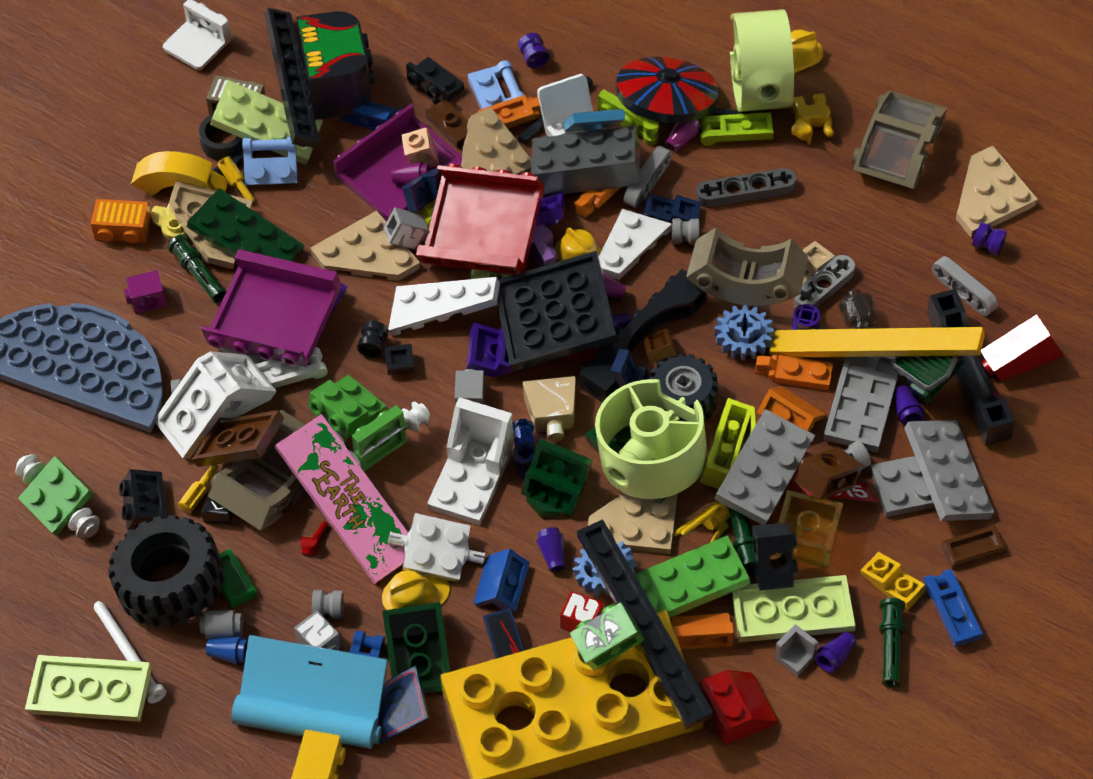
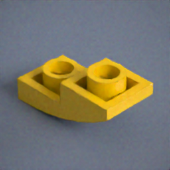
[860,552,926,610]

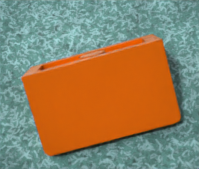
[757,386,826,432]
[672,613,734,650]

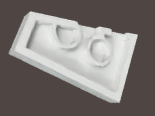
[599,209,672,280]

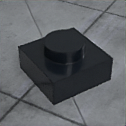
[384,344,415,375]

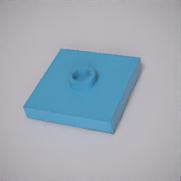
[563,109,625,132]

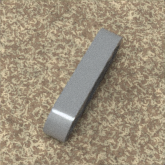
[623,146,672,208]
[793,255,855,308]
[931,256,998,316]

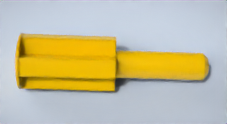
[217,156,255,203]
[177,465,219,514]

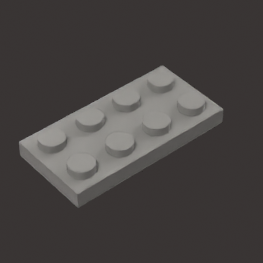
[823,356,899,453]
[714,409,815,525]
[904,420,994,521]

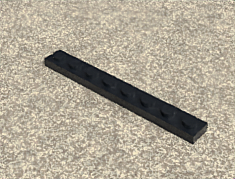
[264,8,320,148]
[577,519,713,730]

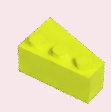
[699,398,756,489]

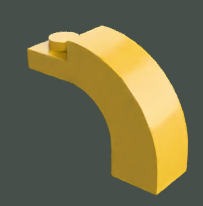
[131,151,228,196]

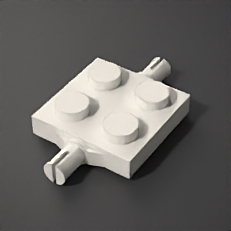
[388,513,485,582]

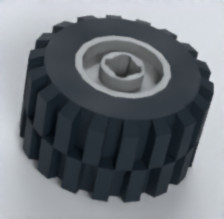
[649,354,718,423]

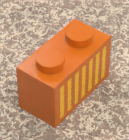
[91,199,152,243]

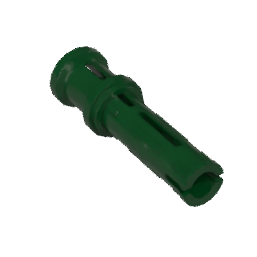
[167,234,227,303]
[729,507,755,575]
[879,598,905,687]

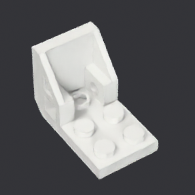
[155,351,277,458]
[427,397,514,526]

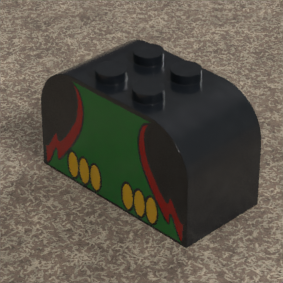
[296,11,375,120]

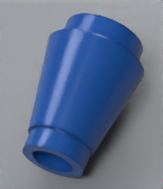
[206,636,248,665]

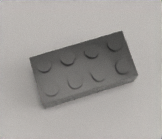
[531,126,641,197]

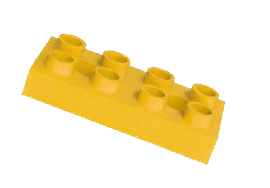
[441,610,704,779]

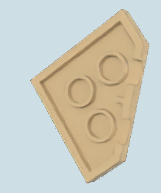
[461,107,532,175]
[956,146,1038,237]
[169,181,252,269]
[310,211,421,281]
[588,493,678,554]

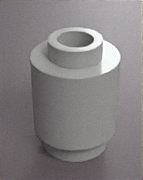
[200,610,243,640]

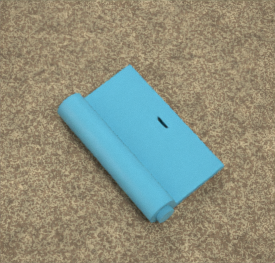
[231,635,388,749]

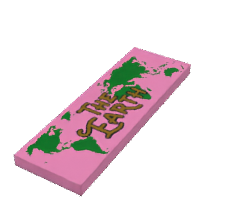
[275,414,408,585]

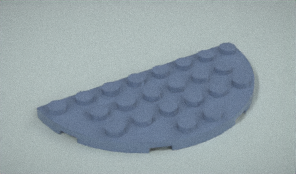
[0,303,163,433]

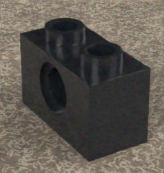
[752,522,798,591]

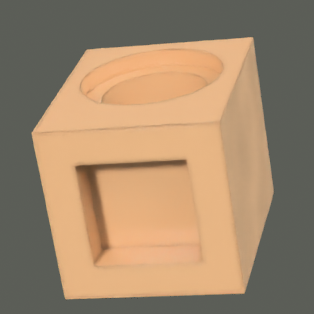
[402,128,439,168]

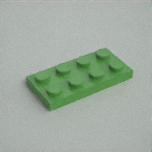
[635,535,751,618]

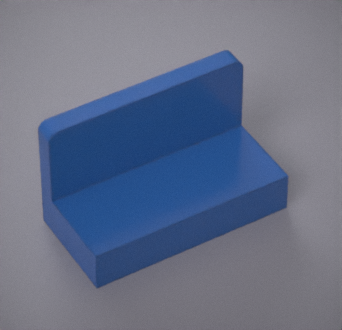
[341,101,399,131]
[473,548,530,613]

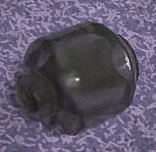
[839,290,878,329]

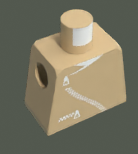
[523,376,576,442]

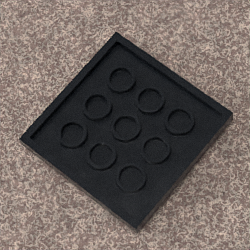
[497,251,618,371]

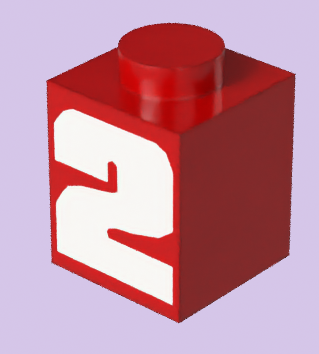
[560,591,603,632]

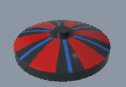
[615,57,718,123]

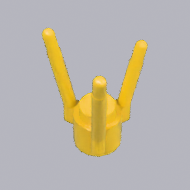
[673,501,730,542]

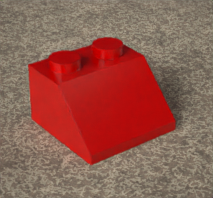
[699,670,778,745]

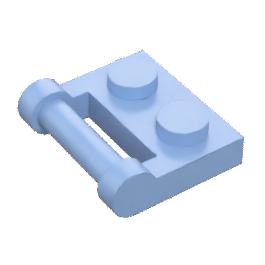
[468,60,525,109]
[243,136,298,185]

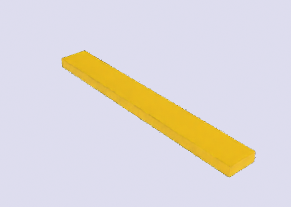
[769,327,985,357]

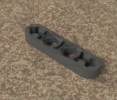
[696,168,796,207]

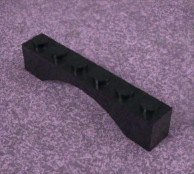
[580,269,707,403]
[927,289,1015,446]

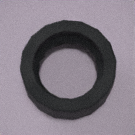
[198,113,243,161]

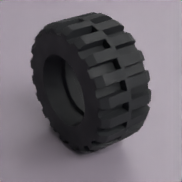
[108,515,225,628]

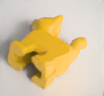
[791,93,834,145]

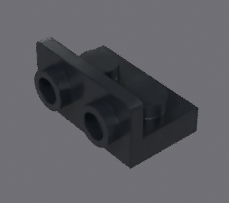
[406,57,464,103]
[119,469,168,531]

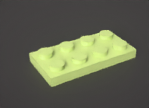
[210,80,323,165]
[731,575,855,643]
[25,655,152,722]

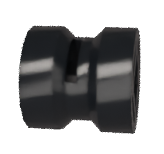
[357,320,389,358]

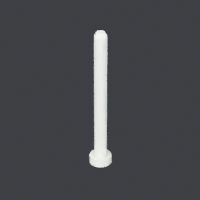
[94,601,166,703]

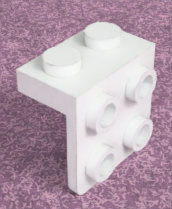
[163,0,232,70]
[537,74,604,137]

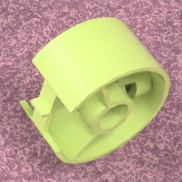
[730,9,794,112]
[595,379,707,499]

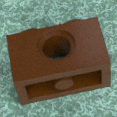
[795,447,863,500]

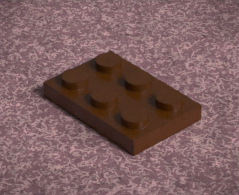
[192,410,284,467]

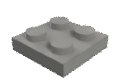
[870,456,935,518]

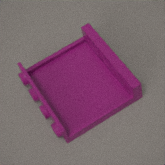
[333,104,462,221]
[201,249,342,367]

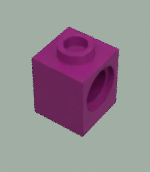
[124,270,167,314]

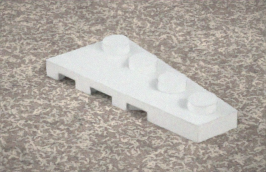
[389,277,500,336]

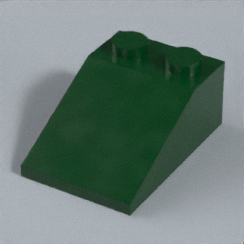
[382,602,450,694]

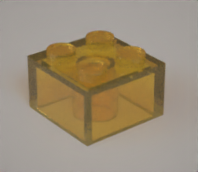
[774,490,843,568]

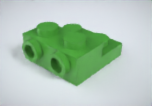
[308,375,387,439]

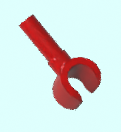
[300,521,329,555]

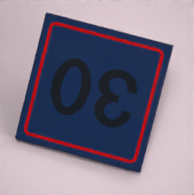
[377,666,430,744]

